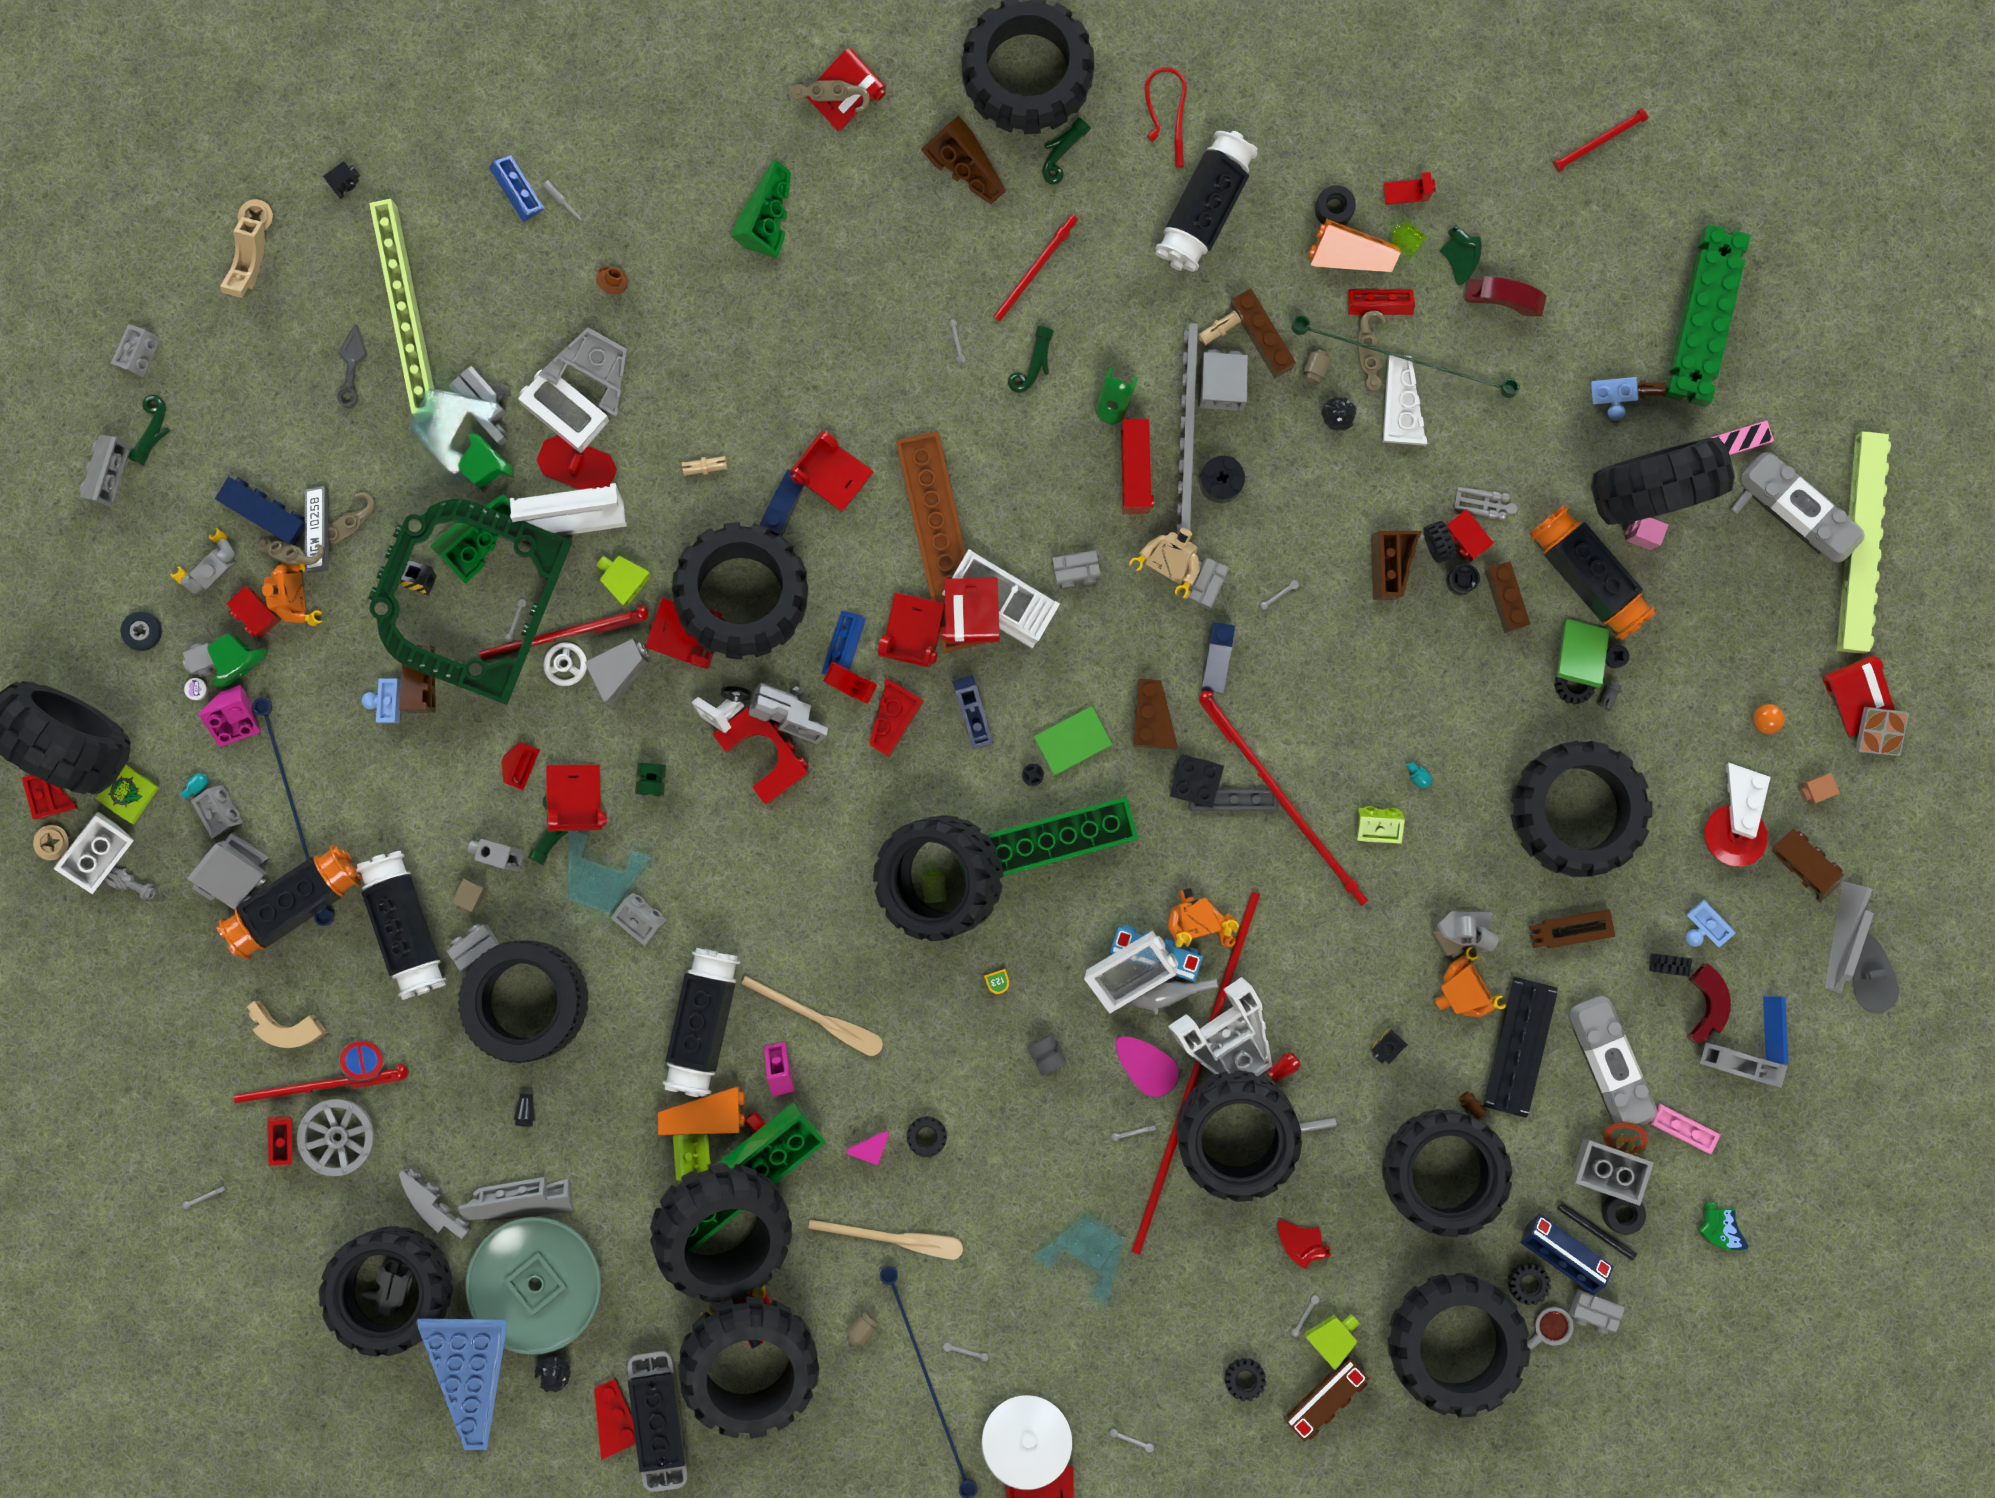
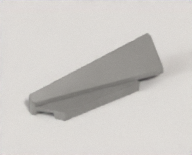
[1825,882,1874,994]
[459,1177,574,1220]

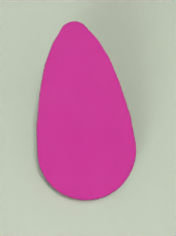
[1115,1036,1178,1097]

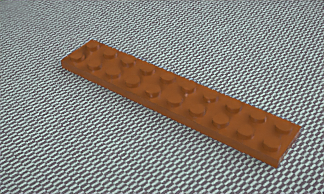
[896,431,986,653]

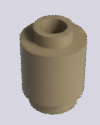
[1304,350,1331,384]
[846,1312,879,1346]

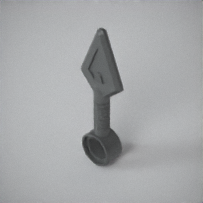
[337,325,367,408]

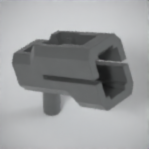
[363,1257,414,1317]

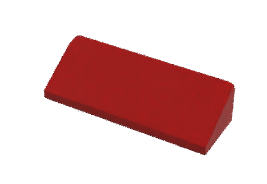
[1348,290,1415,315]

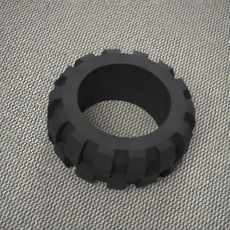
[961,0,1095,135]
[1591,438,1735,525]
[672,522,808,660]
[0,681,131,794]
[1511,740,1652,877]
[650,1163,792,1303]
[1387,1273,1531,1418]
[678,1296,819,1439]

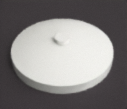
[981,1395,1072,1490]

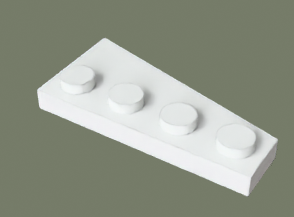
[1382,355,1427,446]

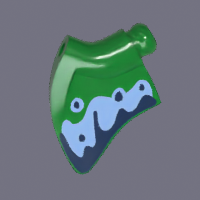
[1698,1201,1749,1251]

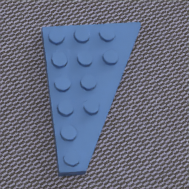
[416,1319,507,1450]

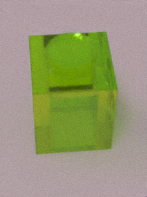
[1390,220,1427,258]
[922,871,947,903]

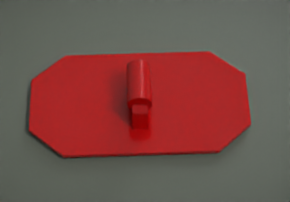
[536,436,617,490]

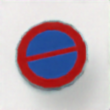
[339,1040,384,1082]

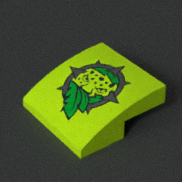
[95,765,159,824]

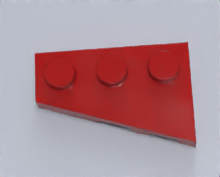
[869,678,924,757]
[594,1378,636,1460]

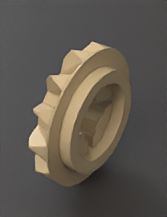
[238,199,274,231]
[33,825,70,860]

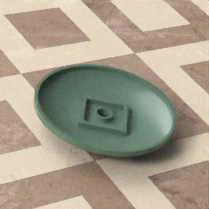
[466,1217,602,1354]

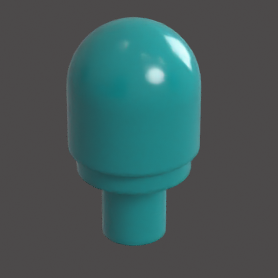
[1406,761,1432,789]
[180,773,209,800]

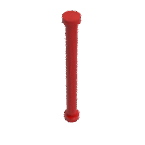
[1552,108,1648,173]

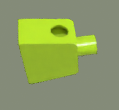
[596,556,652,608]
[1304,1314,1360,1370]

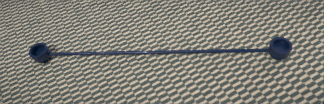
[252,698,334,926]
[880,1266,977,1498]

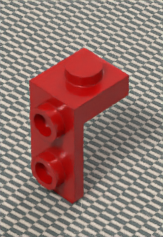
[1383,172,1436,205]
[823,662,878,704]

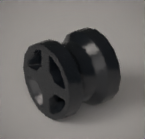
[1605,645,1630,669]
[1022,763,1044,786]

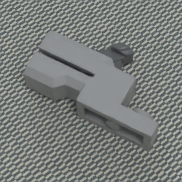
[449,366,512,446]
[749,683,828,745]

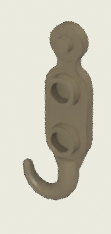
[791,80,870,112]
[1357,310,1386,391]
[329,492,375,545]
[257,538,324,565]

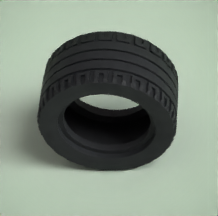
[458,940,589,1063]

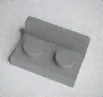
[111,324,160,377]
[191,785,243,839]
[611,893,667,946]

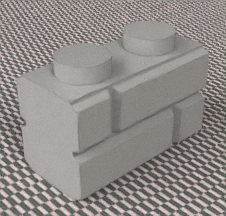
[1052,550,1100,589]
[1184,557,1229,610]
[447,924,500,972]
[1569,1289,1624,1334]

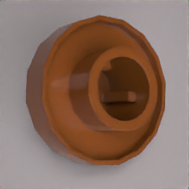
[596,266,629,294]

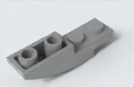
[399,1168,471,1239]

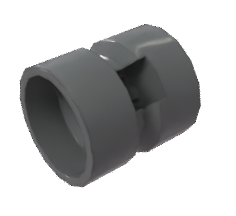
[1027,1034,1066,1075]

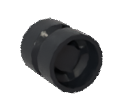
[1446,563,1480,596]

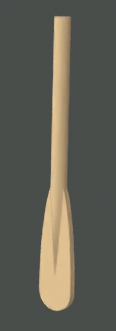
[741,976,883,1056]
[808,1220,963,1260]

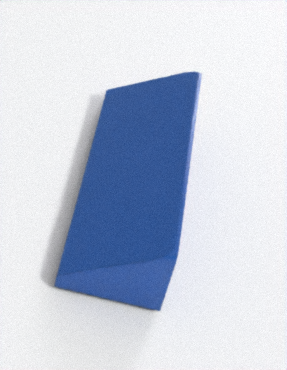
[489,155,545,222]
[822,611,866,675]
[1763,996,1788,1064]

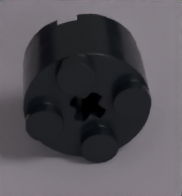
[1199,456,1245,503]

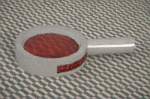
[1527,1306,1574,1350]

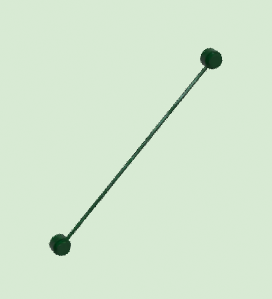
[1291,315,1520,398]

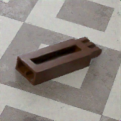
[1529,909,1615,948]

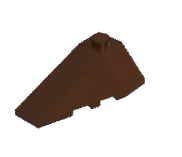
[921,116,1006,204]

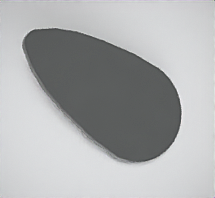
[1853,933,1899,1013]

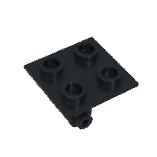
[1170,754,1224,808]

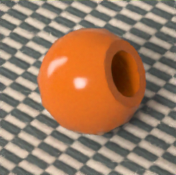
[1753,704,1785,734]

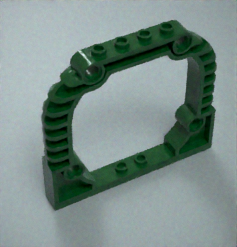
[368,499,573,705]

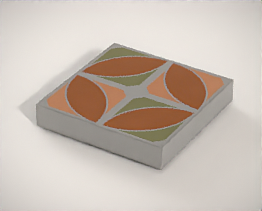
[1855,707,1909,756]

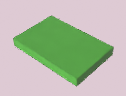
[1557,619,1609,688]
[1034,706,1113,776]

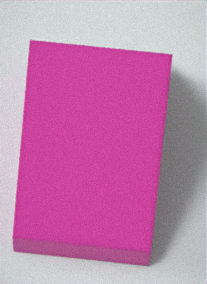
[846,1129,889,1165]

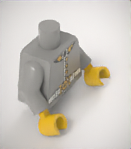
[170,528,236,593]

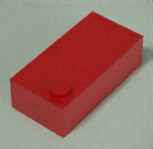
[1121,419,1154,514]

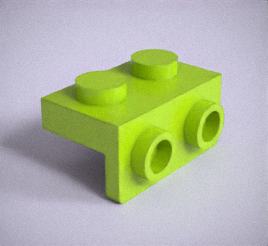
[673,1134,711,1181]

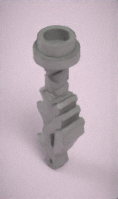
[105,867,156,901]

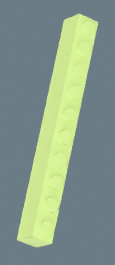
[369,199,440,419]
[1837,431,1891,654]

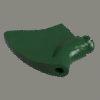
[1440,226,1482,285]

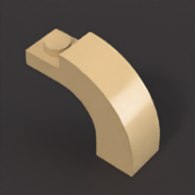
[220,217,265,298]
[247,1001,327,1048]

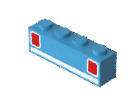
[1109,925,1203,982]

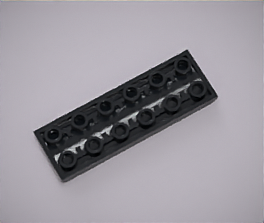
[1483,977,1558,1118]

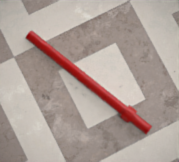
[993,214,1079,322]
[1278,801,1368,906]

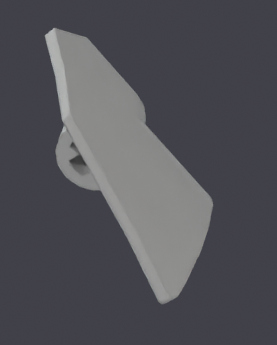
[1437,911,1499,952]

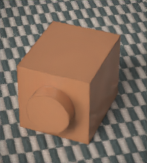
[1800,773,1840,804]

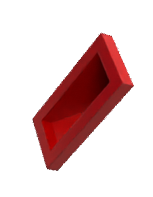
[501,742,540,790]

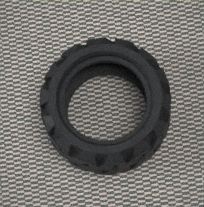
[873,815,1003,941]
[1176,1070,1302,1202]
[1382,1109,1512,1237]
[319,1226,453,1357]

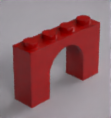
[712,706,809,805]

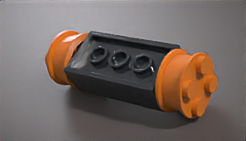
[1529,505,1656,641]
[216,845,363,960]

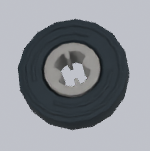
[120,611,162,651]

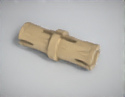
[1198,310,1241,346]
[682,456,728,476]

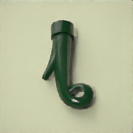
[1042,117,1091,185]
[1008,326,1054,393]
[127,394,170,466]
[527,796,569,865]

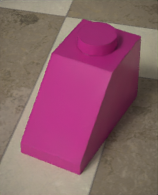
[764,1042,795,1096]

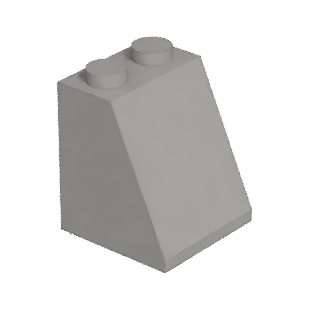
[1199,350,1248,411]
[585,639,649,706]
[187,841,267,910]

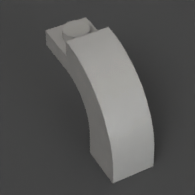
[1700,1043,1788,1088]

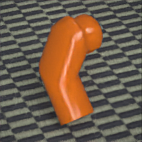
[1217,913,1236,947]

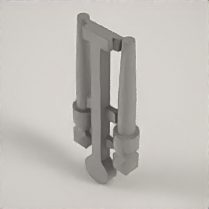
[1454,487,1517,521]

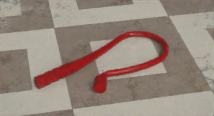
[1145,67,1187,168]

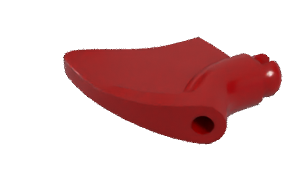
[1277,1220,1331,1269]

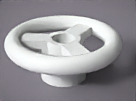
[543,643,587,686]

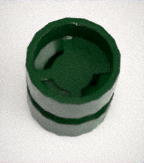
[635,763,666,796]

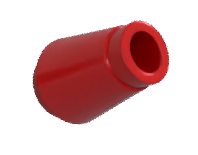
[1268,1051,1302,1083]

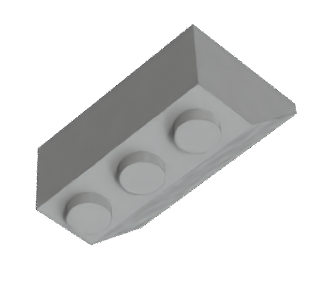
[80,435,131,508]
[1574,1138,1654,1206]

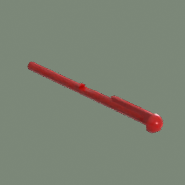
[479,605,649,660]
[1199,691,1311,835]
[234,1064,409,1103]

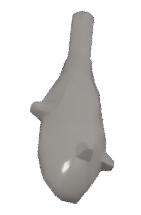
[1132,979,1218,1015]

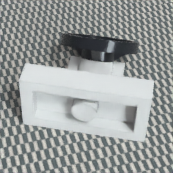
[691,686,752,733]

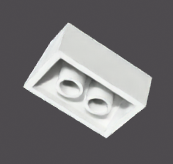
[54,811,134,894]

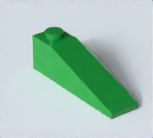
[730,160,791,258]
[430,494,511,584]

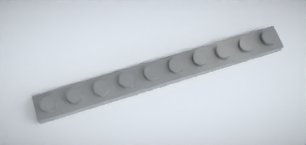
[1177,323,1198,542]

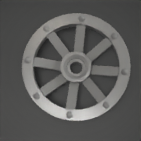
[297,1099,375,1176]

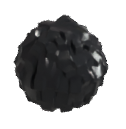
[1321,397,1357,431]
[535,1355,571,1392]

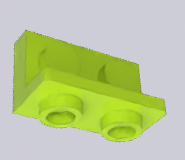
[1357,806,1405,844]

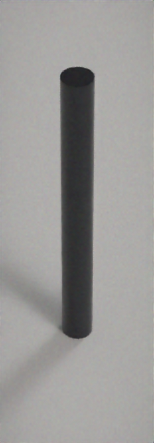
[1557,1202,1637,1261]

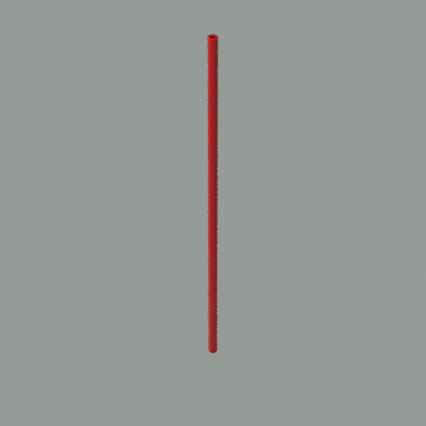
[1132,892,1260,1255]

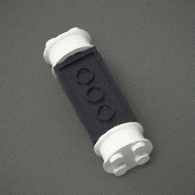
[1155,131,1258,272]
[356,851,446,1000]
[662,948,740,1097]

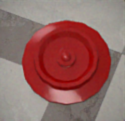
[1704,804,1768,867]

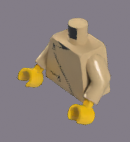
[1129,528,1200,599]

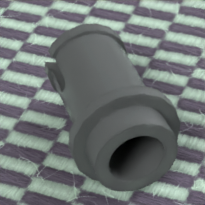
[1598,681,1622,711]

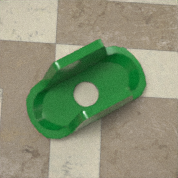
[1095,367,1139,424]
[457,433,514,488]
[207,633,268,687]

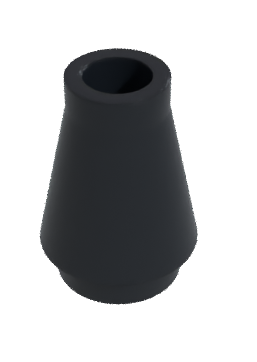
[513,1094,536,1127]

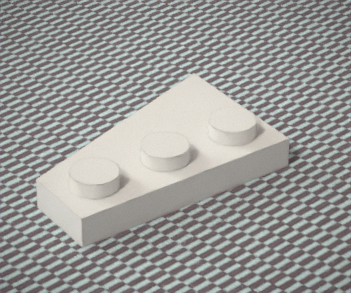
[1726,762,1770,839]

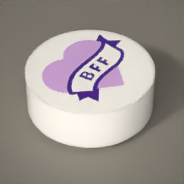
[184,678,208,701]

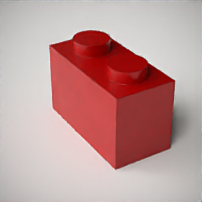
[1446,509,1494,562]
[226,586,281,638]
[267,1116,292,1166]

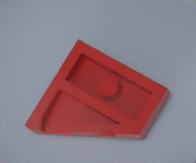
[22,775,78,821]

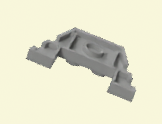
[538,327,627,417]

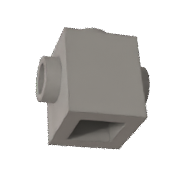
[183,643,215,677]

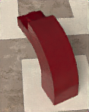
[1464,276,1547,316]
[1687,963,1731,1044]

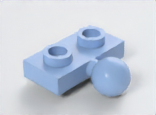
[1591,377,1639,421]
[361,678,401,723]
[1686,899,1736,947]

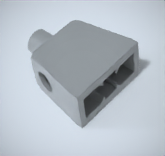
[468,839,525,872]

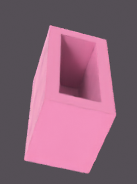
[1625,518,1669,550]

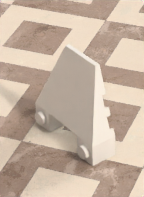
[1168,977,1272,1076]

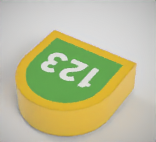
[984,969,1009,994]

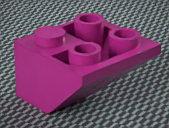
[199,685,261,747]

